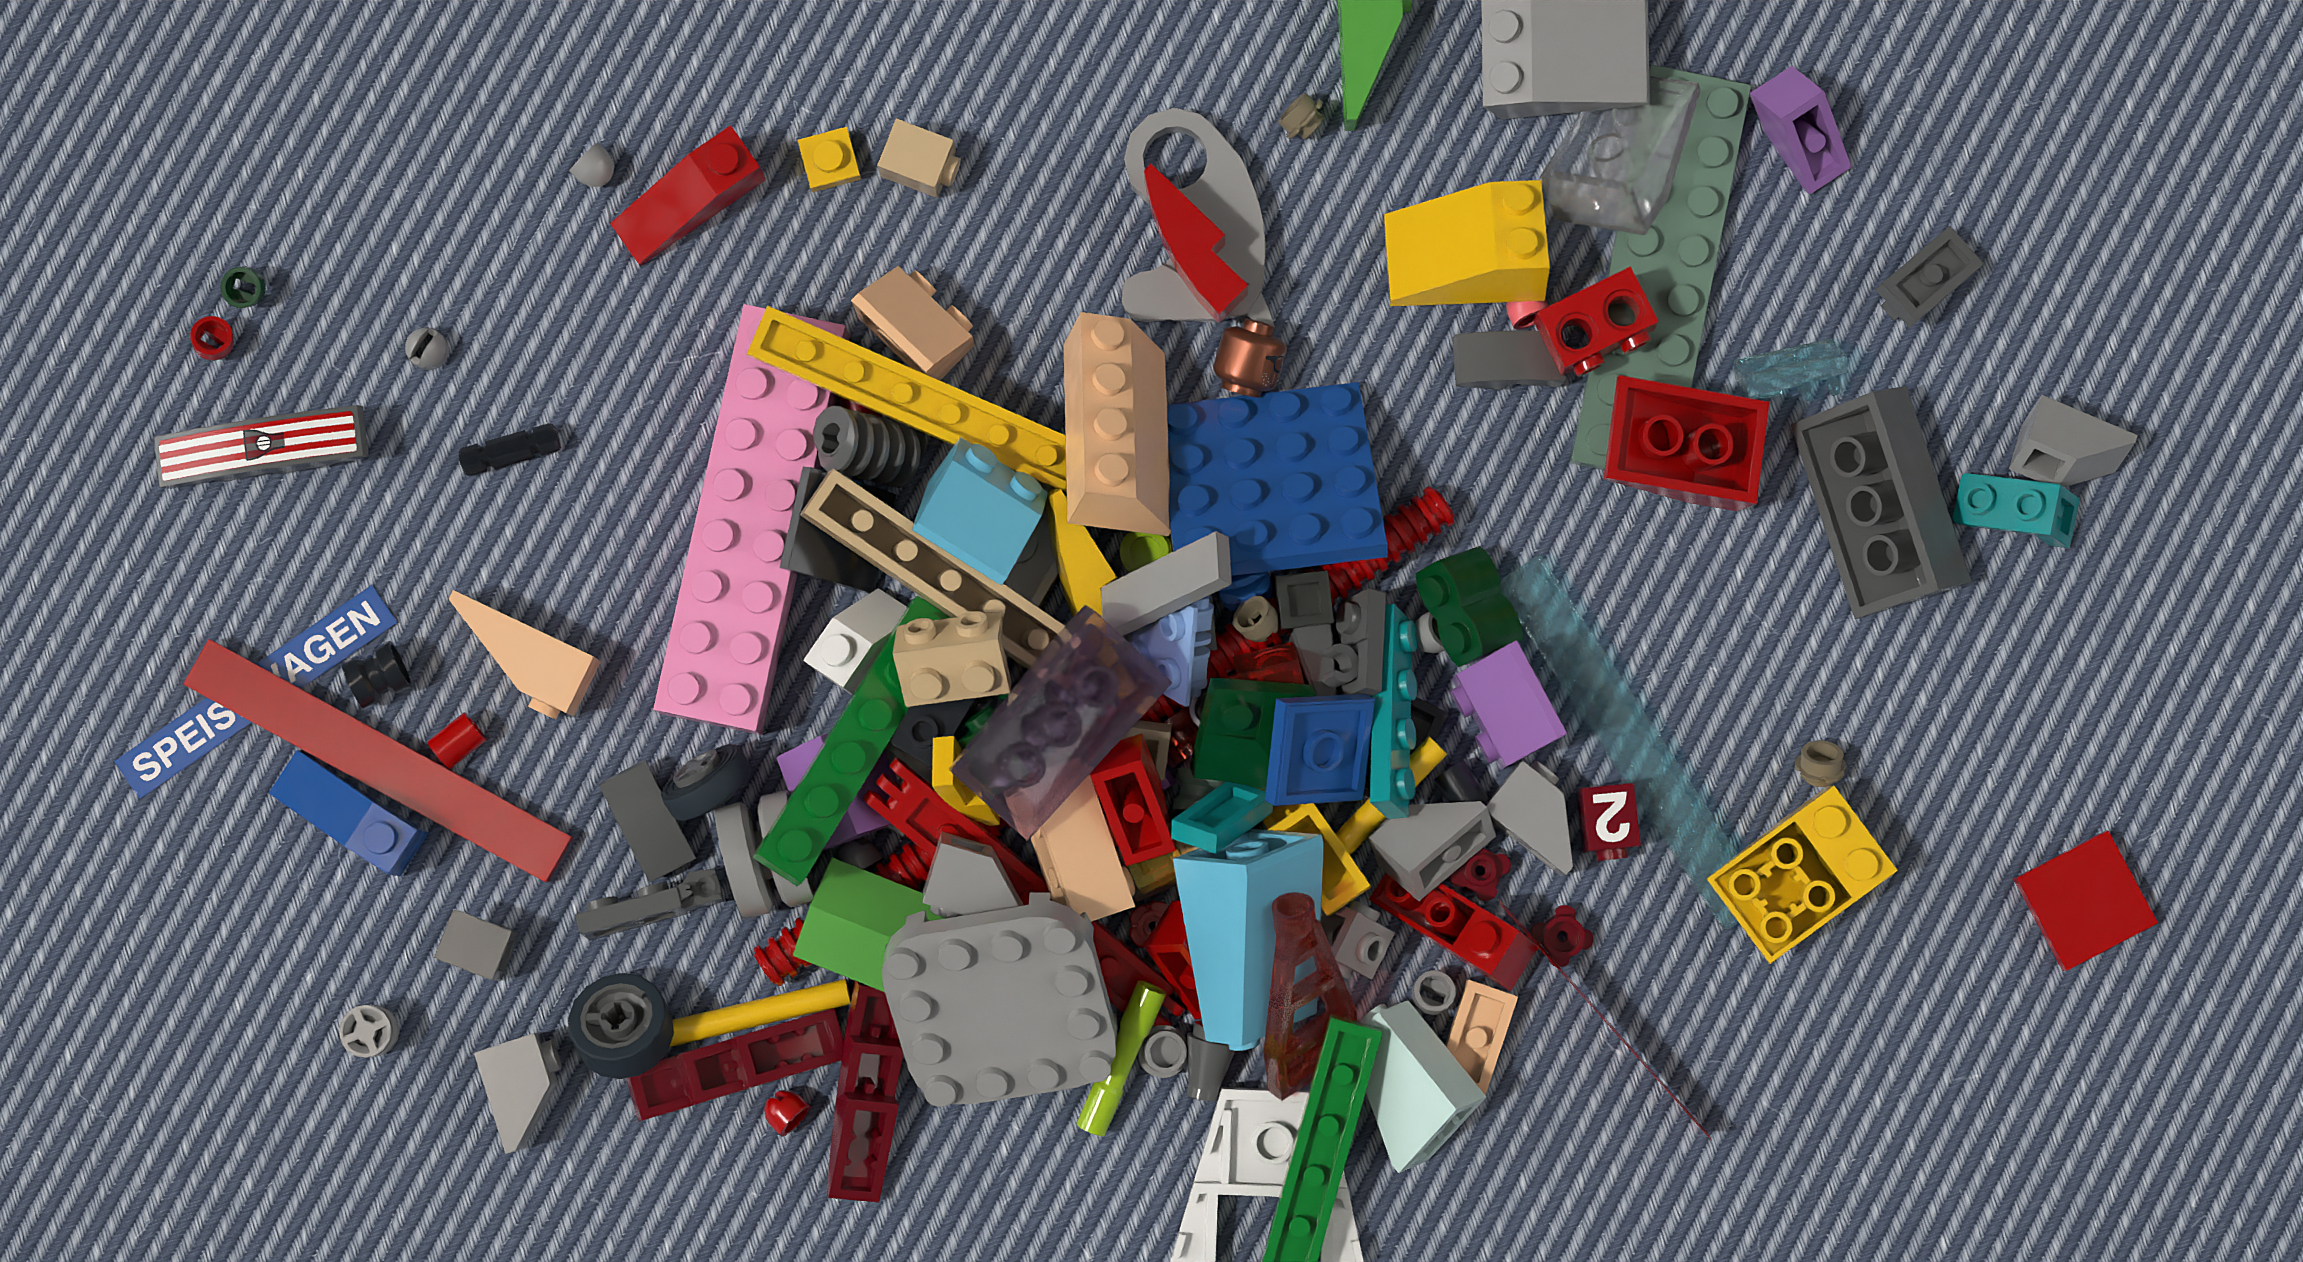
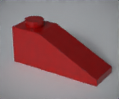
[610,125,766,266]

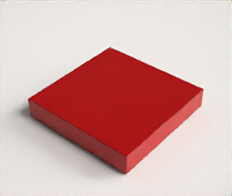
[2013,830,2158,971]

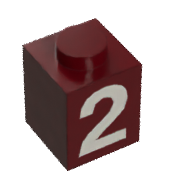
[1576,783,1641,861]

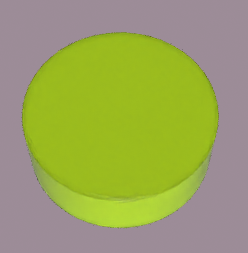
[1120,531,1171,573]

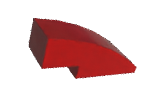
[1144,164,1248,324]

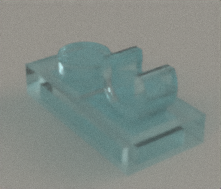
[1733,338,1849,402]

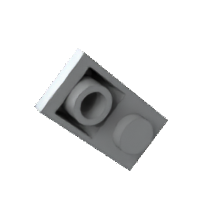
[2009,395,2138,487]
[922,831,1024,918]

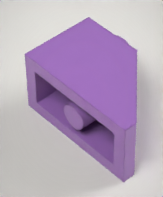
[1750,66,1852,195]

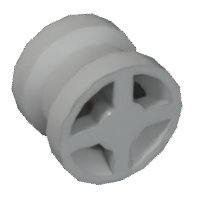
[339,1005,400,1058]

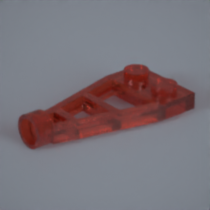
[1263,892,1358,1101]

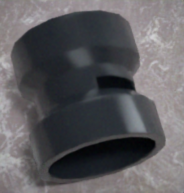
[341,640,412,709]

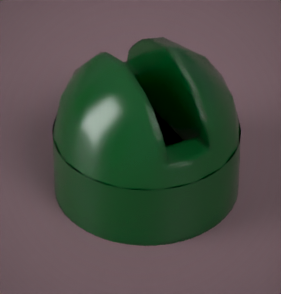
[220,266,266,308]

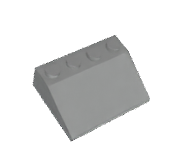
[1481,0,1650,119]

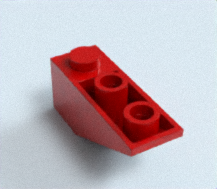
[1369,873,1538,992]

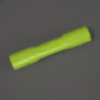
[1076,981,1167,1136]

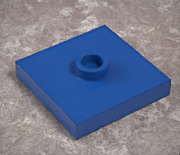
[1265,694,1375,806]

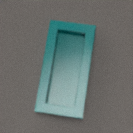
[1171,782,1273,854]

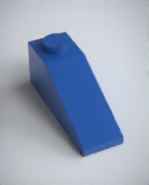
[269,750,429,877]

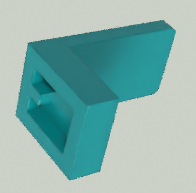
[1953,473,2080,549]

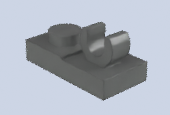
[1875,226,1984,328]
[1322,588,1386,696]

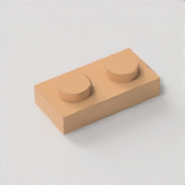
[1445,980,1518,1095]

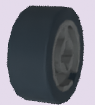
[568,973,674,1079]

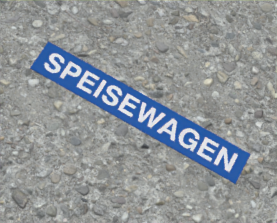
[114,585,398,799]

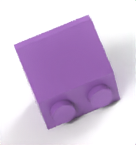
[1450,640,1567,770]

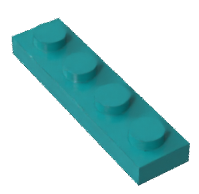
[1370,604,1418,819]

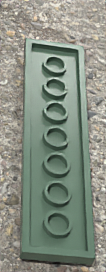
[1570,64,1751,470]

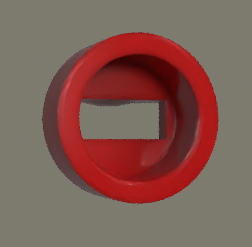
[190,316,234,361]
[764,1090,811,1137]

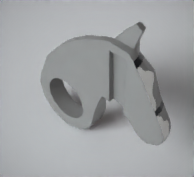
[1122,108,1274,326]

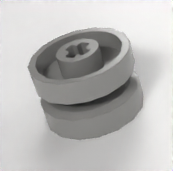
[715,790,816,919]

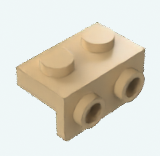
[893,611,1011,707]

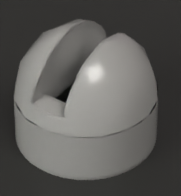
[569,142,614,187]
[405,327,449,370]
[1415,612,1445,654]
[1412,970,1456,1015]

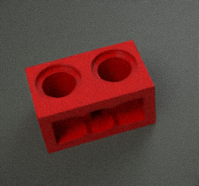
[1534,266,1659,377]

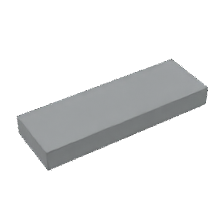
[1101,531,1232,639]

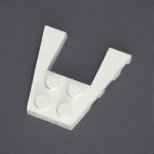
[1170,1087,1364,1262]

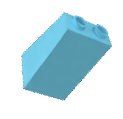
[1173,829,1323,1051]

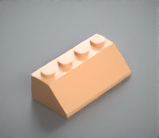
[1063,312,1171,536]

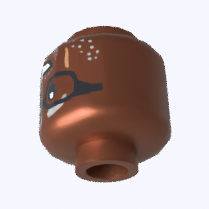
[1213,318,1287,398]

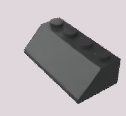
[1790,386,1972,619]

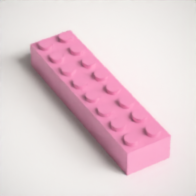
[653,304,850,735]

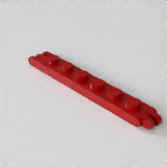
[862,757,1186,1026]

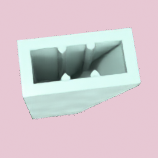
[1360,1000,1486,1173]

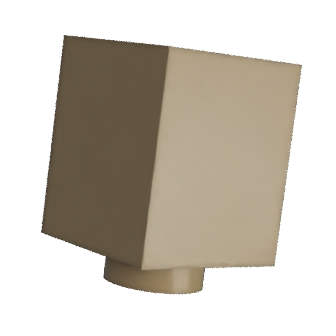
[877,118,961,198]

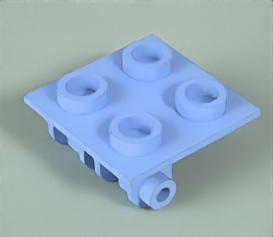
[1123,595,1214,707]

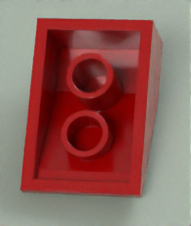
[1603,375,1770,511]

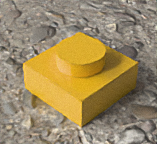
[797,127,861,193]

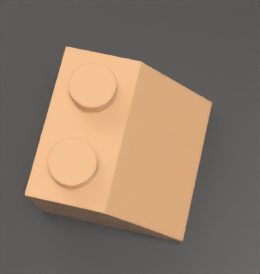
[851,266,975,380]

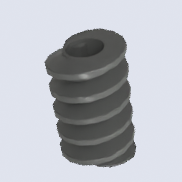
[813,406,927,488]

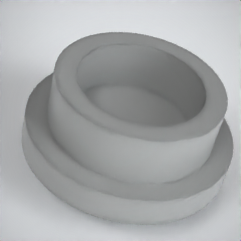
[1137,1025,1188,1078]

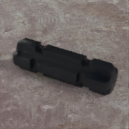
[459,423,561,476]

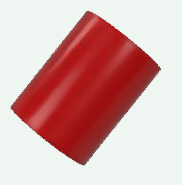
[427,712,487,769]

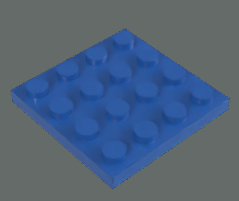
[1167,382,1387,576]

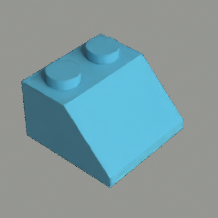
[912,437,1048,585]

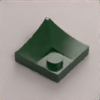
[1190,678,1316,790]

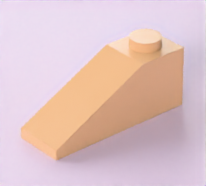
[449,590,601,720]

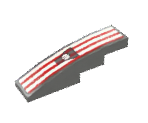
[154,405,369,489]

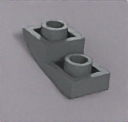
[1452,331,1566,390]
[599,760,696,882]

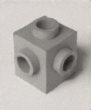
[1319,900,1395,980]

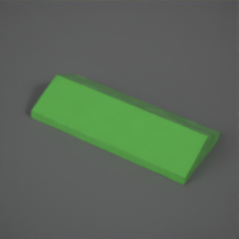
[793,858,964,992]

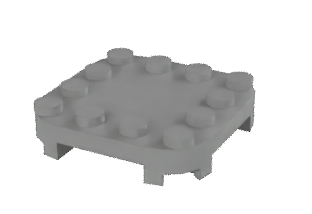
[882,893,1117,1107]

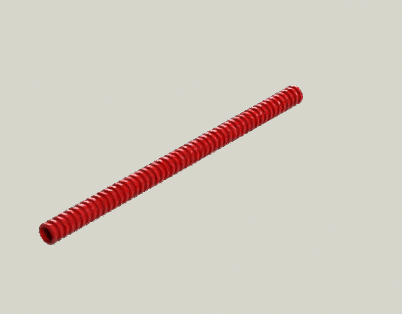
[754,486,1455,986]

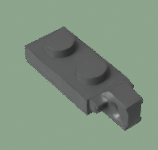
[575,869,724,941]

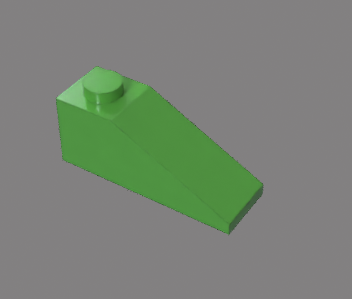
[1337,0,1412,131]

